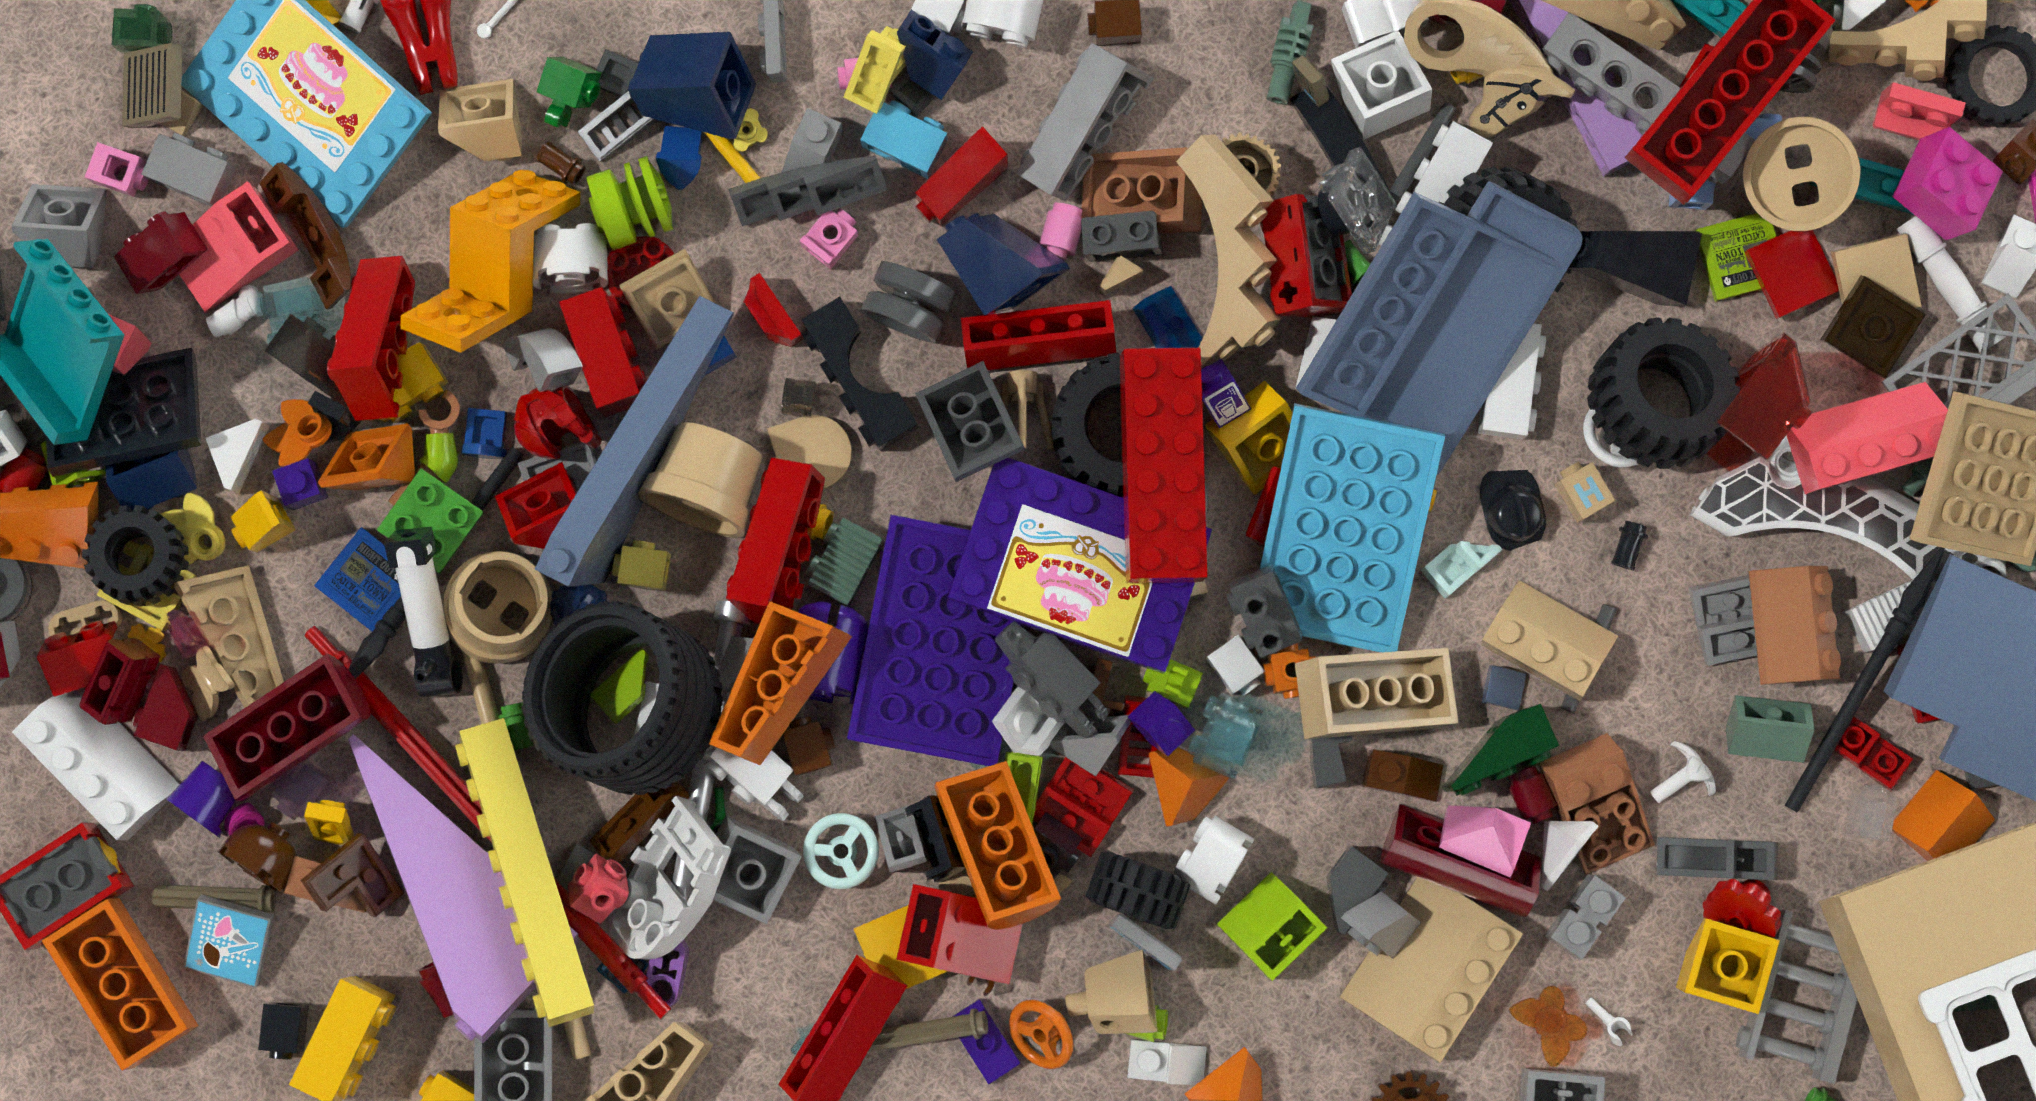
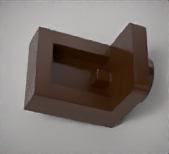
[1993,119,2036,185]
[1087,658,1126,717]

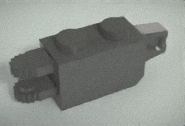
[995,621,1109,738]

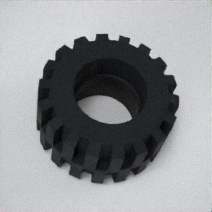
[82,505,189,606]
[1085,851,1191,929]

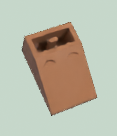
[1538,733,1655,875]

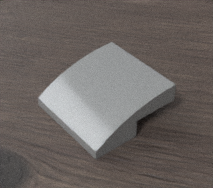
[1688,575,1757,666]

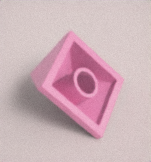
[1439,806,1531,877]

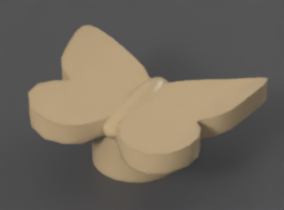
[182,646,234,721]

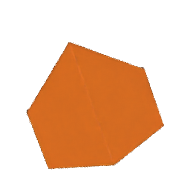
[1149,747,1235,827]
[1185,1047,1263,1101]

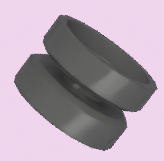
[860,261,956,343]

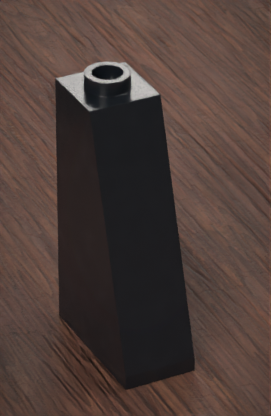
[1568,231,1702,306]

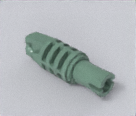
[1266,0,1314,105]

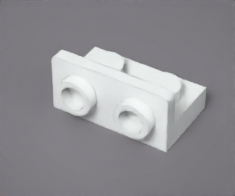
[992,687,1065,756]

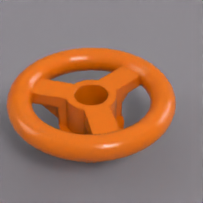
[1009,1000,1074,1069]

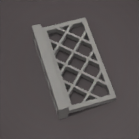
[1881,293,2036,408]

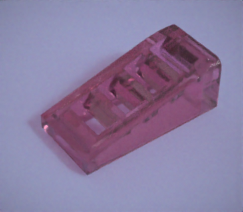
[167,609,209,659]

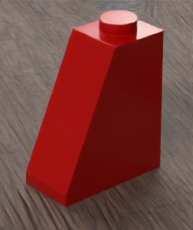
[915,126,1008,227]

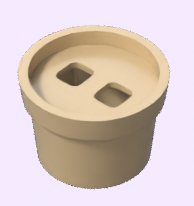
[1743,117,1860,231]
[638,422,762,538]
[441,551,553,664]

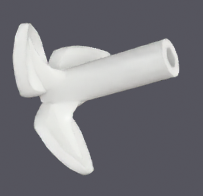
[1650,741,1716,803]

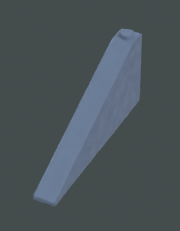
[535,296,734,587]

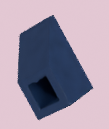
[897,9,973,100]

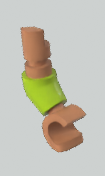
[388,390,460,506]

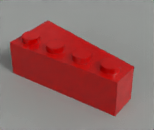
[327,255,415,421]
[726,457,825,624]

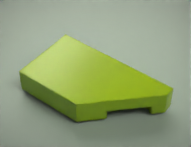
[590,648,649,724]

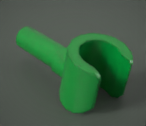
[710,787,726,834]

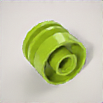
[586,156,674,250]

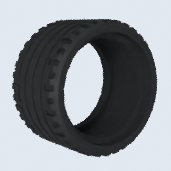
[522,601,723,795]

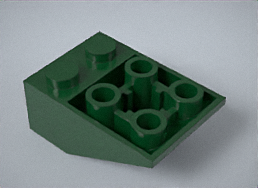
[1442,703,1559,796]

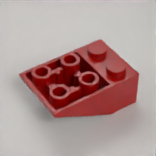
[896,884,1023,984]

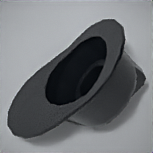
[1479,470,1546,551]

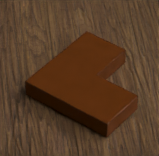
[300,833,404,917]

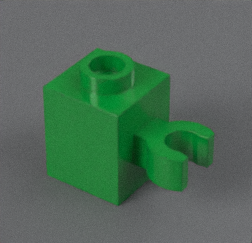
[536,56,602,127]

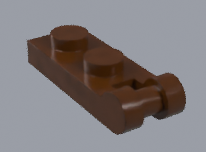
[589,781,689,863]

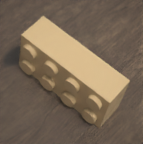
[1295,648,1458,739]

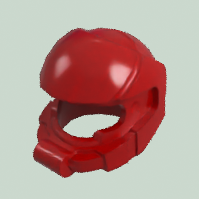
[514,385,602,459]

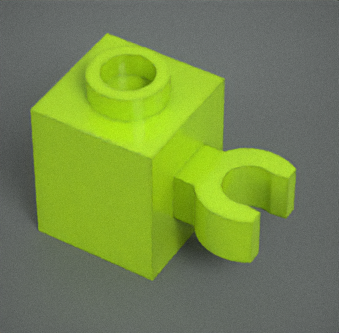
[1142,659,1203,709]

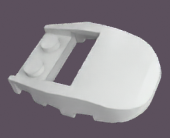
[608,796,731,960]

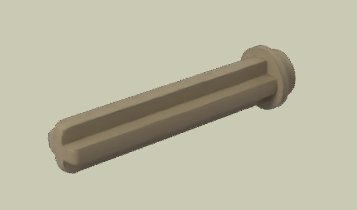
[152,885,276,912]
[870,1008,988,1051]

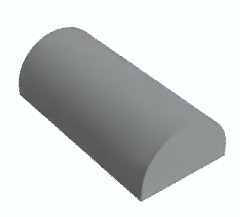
[474,1008,552,1101]

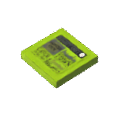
[1695,213,1776,302]

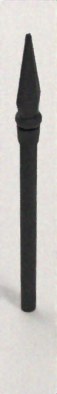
[348,447,524,679]
[1785,547,1945,812]

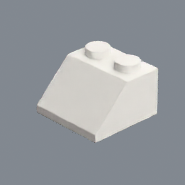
[1331,30,1432,140]

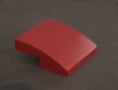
[1744,230,1839,319]
[1033,757,1134,857]

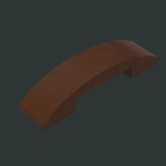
[259,162,351,310]

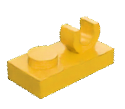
[304,800,354,845]

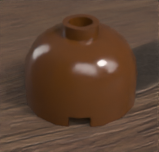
[218,822,297,894]

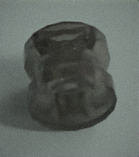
[782,377,817,418]

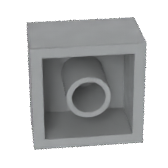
[713,815,802,924]

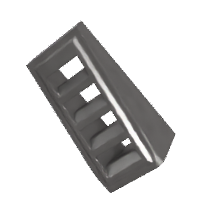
[578,91,658,162]

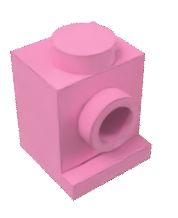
[85,142,149,197]
[800,208,858,270]

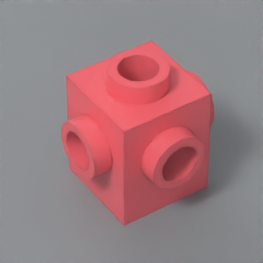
[568,854,629,924]

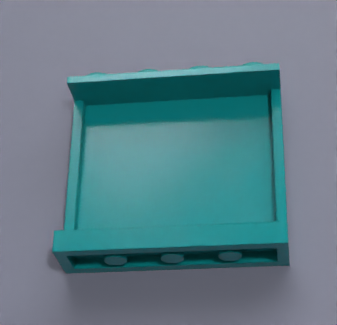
[0,239,125,445]

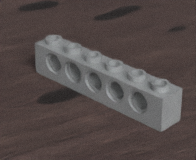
[1541,12,1755,184]

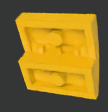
[853,905,947,989]

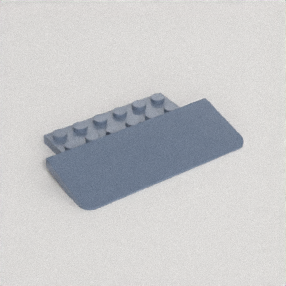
[1296,181,1582,475]

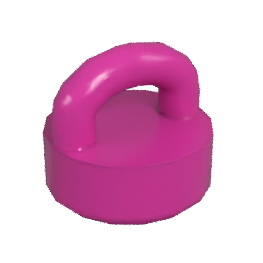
[224,802,265,836]

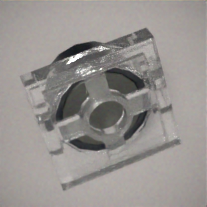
[1318,147,1396,254]

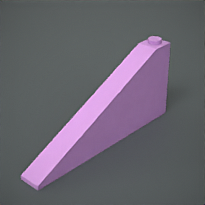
[348,734,579,1043]

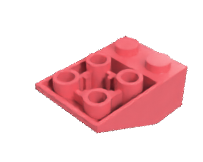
[179,181,299,313]

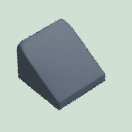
[1481,665,1526,711]

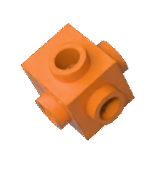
[1263,643,1316,699]

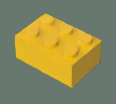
[289,976,397,1101]

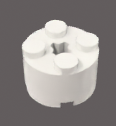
[962,0,1044,48]
[533,223,608,294]
[1173,816,1255,905]

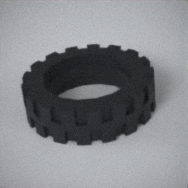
[1945,25,2036,128]

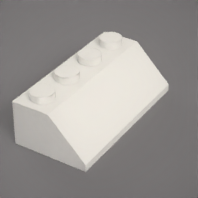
[12,687,180,840]

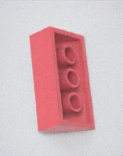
[1783,382,1948,494]

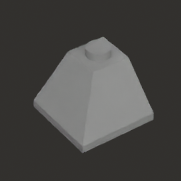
[11,184,107,269]

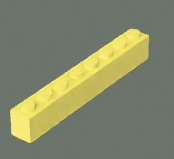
[455,718,594,1027]

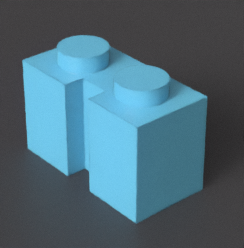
[860,100,948,179]

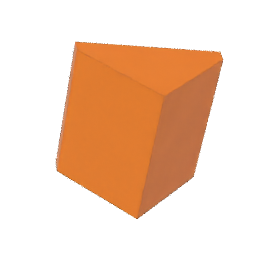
[318,423,415,491]
[1888,770,1995,861]

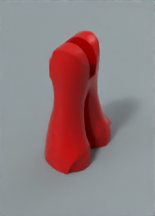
[380,0,458,95]

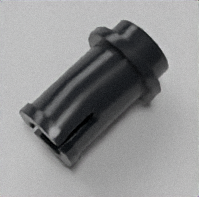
[1611,521,1648,571]

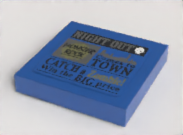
[314,527,401,631]

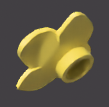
[160,492,225,565]

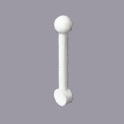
[477,0,518,39]

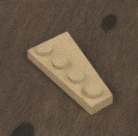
[173,565,284,708]

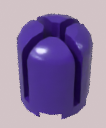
[797,601,868,704]

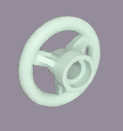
[803,813,879,889]

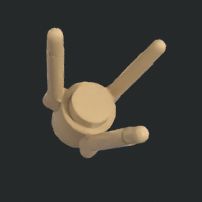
[1001,370,1054,450]

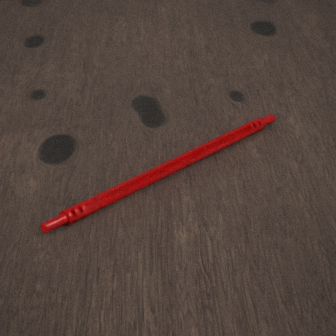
[304,626,672,1020]

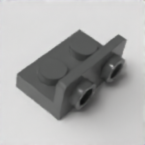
[1081,211,1163,262]

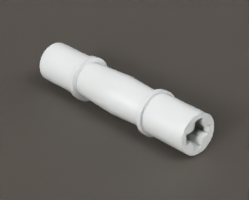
[1897,216,2006,353]

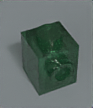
[111,4,173,53]

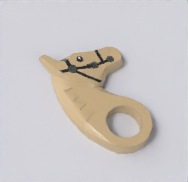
[1404,0,1575,138]

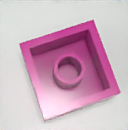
[1892,127,2003,240]

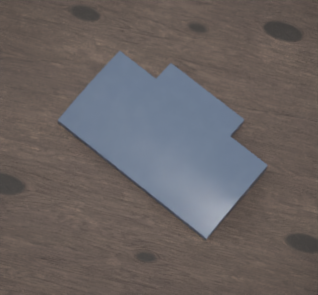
[1883,554,2036,801]

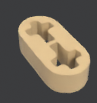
[48,600,123,636]

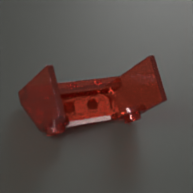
[1706,332,1812,471]

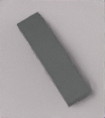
[728,155,888,227]

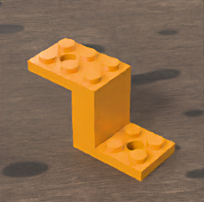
[401,170,581,353]

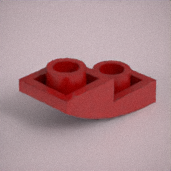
[1834,717,1913,792]

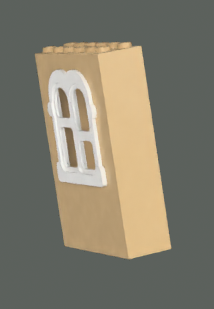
[1819,822,2036,1101]

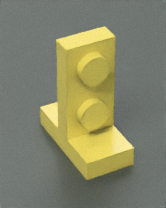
[843,26,906,114]

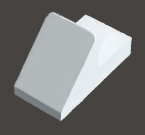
[1981,215,2036,299]
[1127,1039,1207,1085]

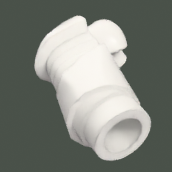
[206,285,265,338]

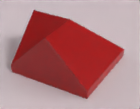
[495,462,578,549]

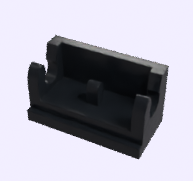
[905,795,966,882]

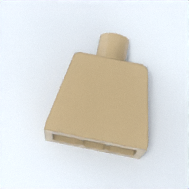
[1066,950,1157,1034]

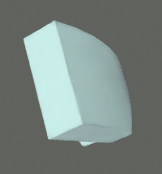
[1420,541,1502,598]

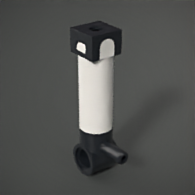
[384,527,463,697]

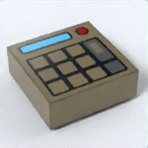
[1292,55,1329,107]

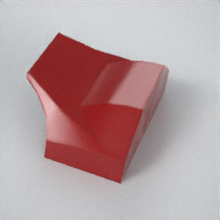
[743,272,803,347]

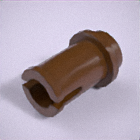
[536,141,586,185]

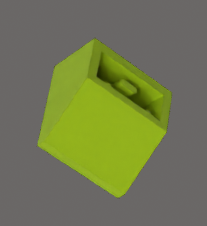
[1217,872,1327,981]

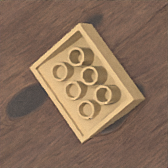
[1340,877,1523,1063]

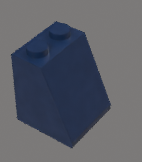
[628,32,756,139]
[937,213,1070,316]

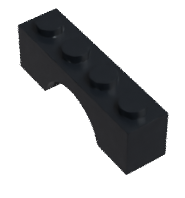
[800,296,919,451]

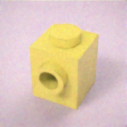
[612,540,671,591]

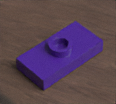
[952,999,1021,1084]

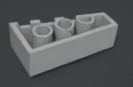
[1016,43,1154,201]

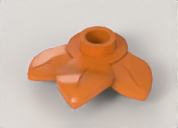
[262,399,332,467]

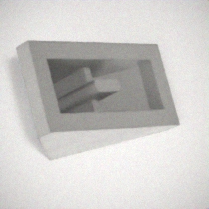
[1050,715,1131,776]
[874,805,928,873]

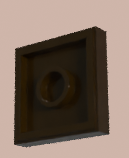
[1820,275,1926,379]

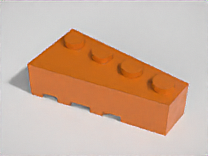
[0,482,98,569]
[709,601,852,765]

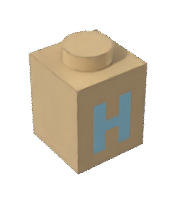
[1555,461,1616,523]

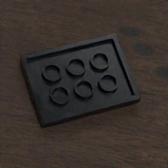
[46,347,202,477]

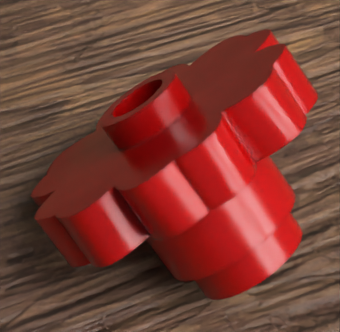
[1703,879,1781,938]

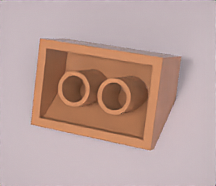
[1749,566,1841,685]

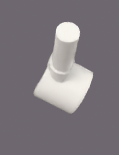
[1585,997,1633,1046]

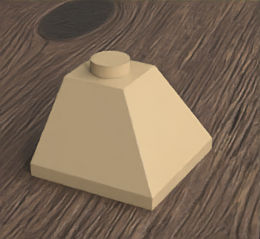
[438,79,522,161]

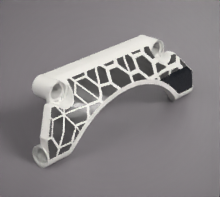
[1690,435,2006,599]

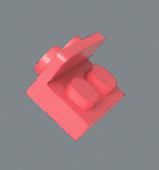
[1873,82,1966,140]

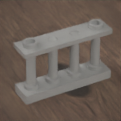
[1736,909,1857,1084]

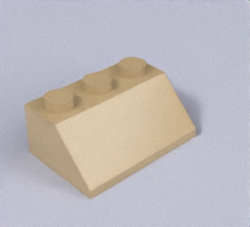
[1481,580,1618,702]

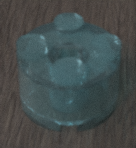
[1188,693,1264,780]

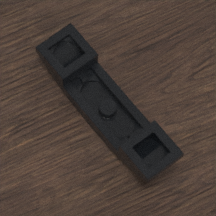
[1290,86,1397,220]

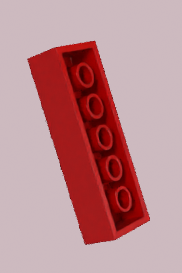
[1624,0,1836,205]
[1120,348,1208,583]

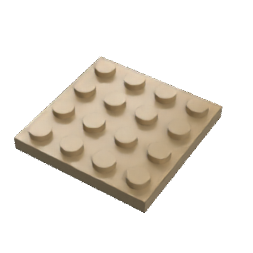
[1909,391,2036,566]

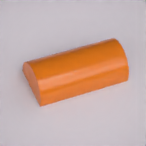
[934,761,1061,930]

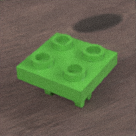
[377,468,484,574]

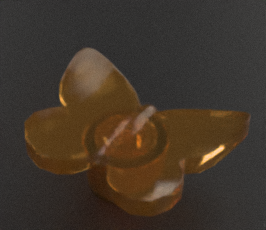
[1509,986,1588,1067]

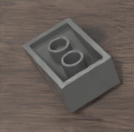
[915,361,1025,482]

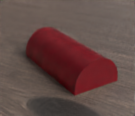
[203,654,370,801]
[1380,804,1542,918]

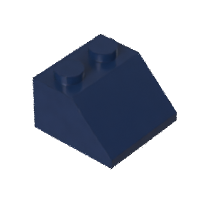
[105,449,197,510]

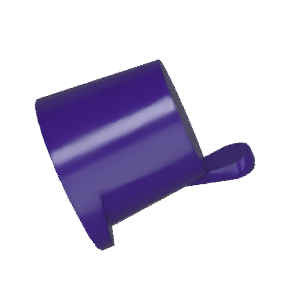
[166,761,236,838]

